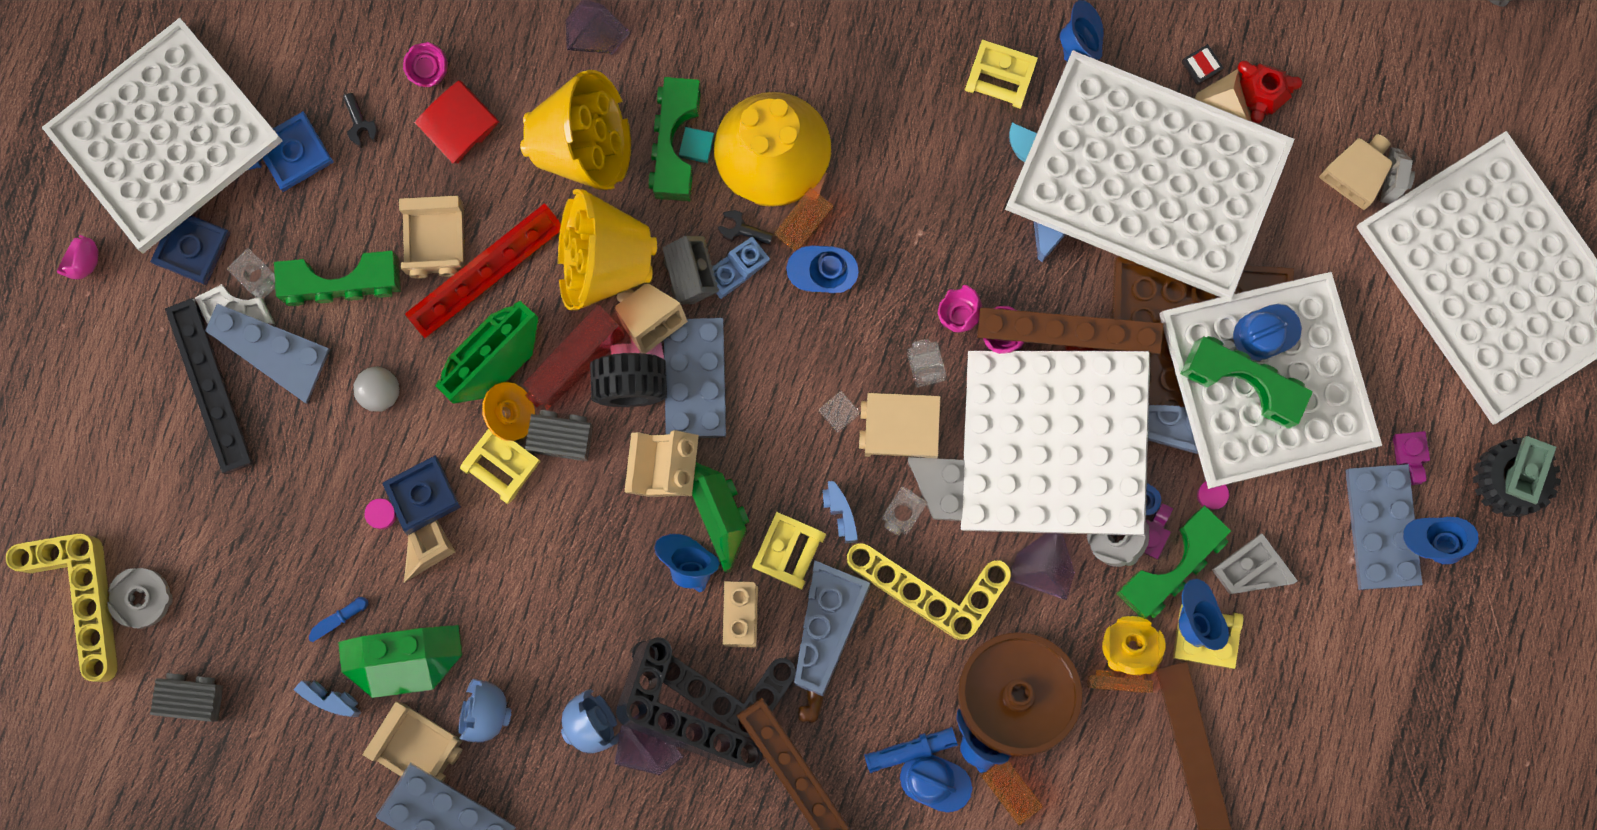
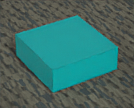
[679,127,715,163]

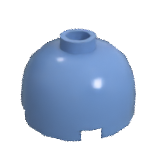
[458,679,511,742]
[561,689,619,753]

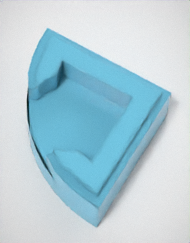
[1009,123,1037,162]

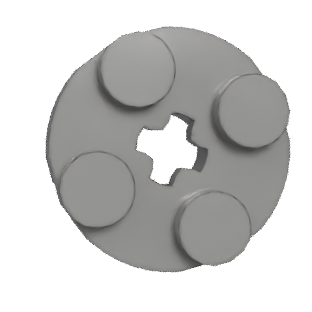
[1087,522,1149,567]
[107,568,173,629]

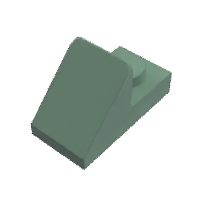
[1506,436,1556,505]

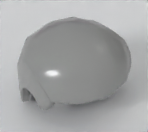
[353,366,400,412]

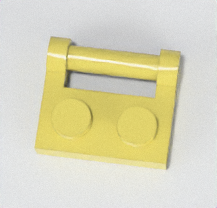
[965,40,1038,109]
[460,429,541,504]
[752,512,826,590]
[1173,604,1243,669]

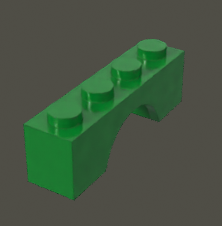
[649,77,701,202]
[274,251,401,306]
[1180,336,1313,429]
[1116,505,1231,619]

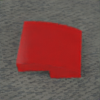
[414,80,500,164]

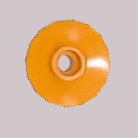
[482,382,535,441]

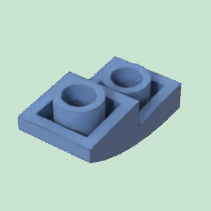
[712,237,770,299]
[823,481,858,544]
[294,680,361,717]

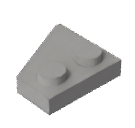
[1380,147,1415,204]
[908,457,965,521]
[1211,534,1297,594]

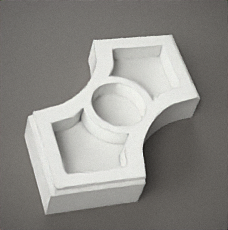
[195,284,275,326]

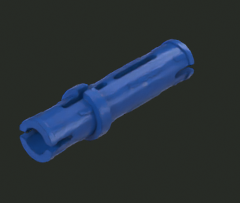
[864,727,958,774]

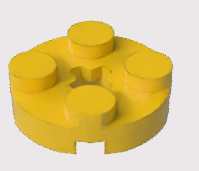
[1102,616,1166,675]

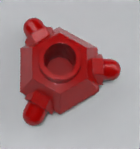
[1237,61,1302,124]

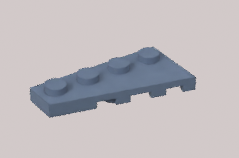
[205,303,330,404]
[1148,405,1198,454]
[794,560,871,696]

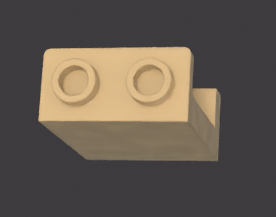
[399,196,465,279]
[859,393,940,459]
[624,430,699,497]
[723,581,758,648]
[362,702,463,781]

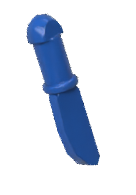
[309,597,368,642]

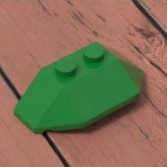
[435,301,538,404]
[692,463,750,573]
[338,625,463,698]

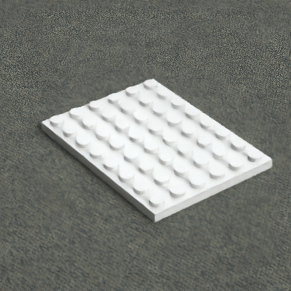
[1005,50,1295,299]
[1356,131,1597,425]

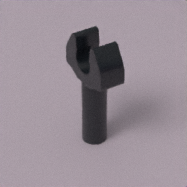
[343,93,379,148]
[718,210,774,245]

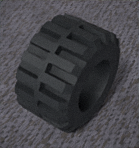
[590,353,667,407]
[1473,438,1561,517]

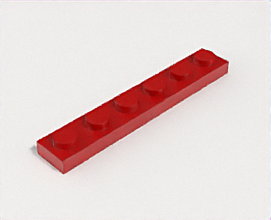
[405,203,561,338]

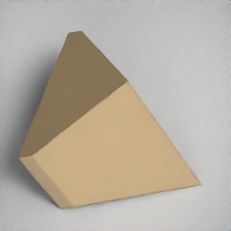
[1194,69,1251,121]
[404,520,456,583]

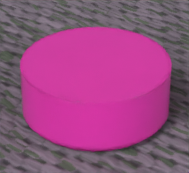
[1197,482,1229,510]
[365,499,397,529]

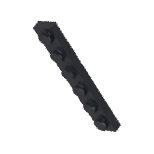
[165,298,254,475]

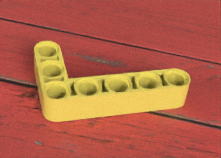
[6,534,117,682]
[847,544,1011,640]

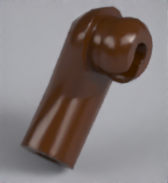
[798,690,823,723]

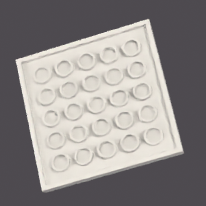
[42,18,283,254]
[1159,272,1382,489]
[961,351,1150,536]

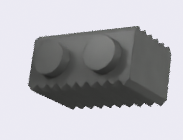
[662,236,719,304]
[525,410,594,461]
[150,673,223,722]

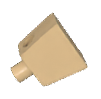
[1319,134,1393,210]
[615,284,688,354]

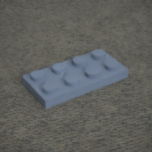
[664,318,726,438]
[1345,464,1422,590]
[376,762,516,830]

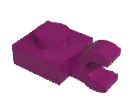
[1392,431,1430,485]
[1144,503,1173,560]

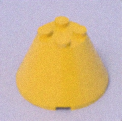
[520,70,631,190]
[714,92,831,206]
[558,189,657,310]

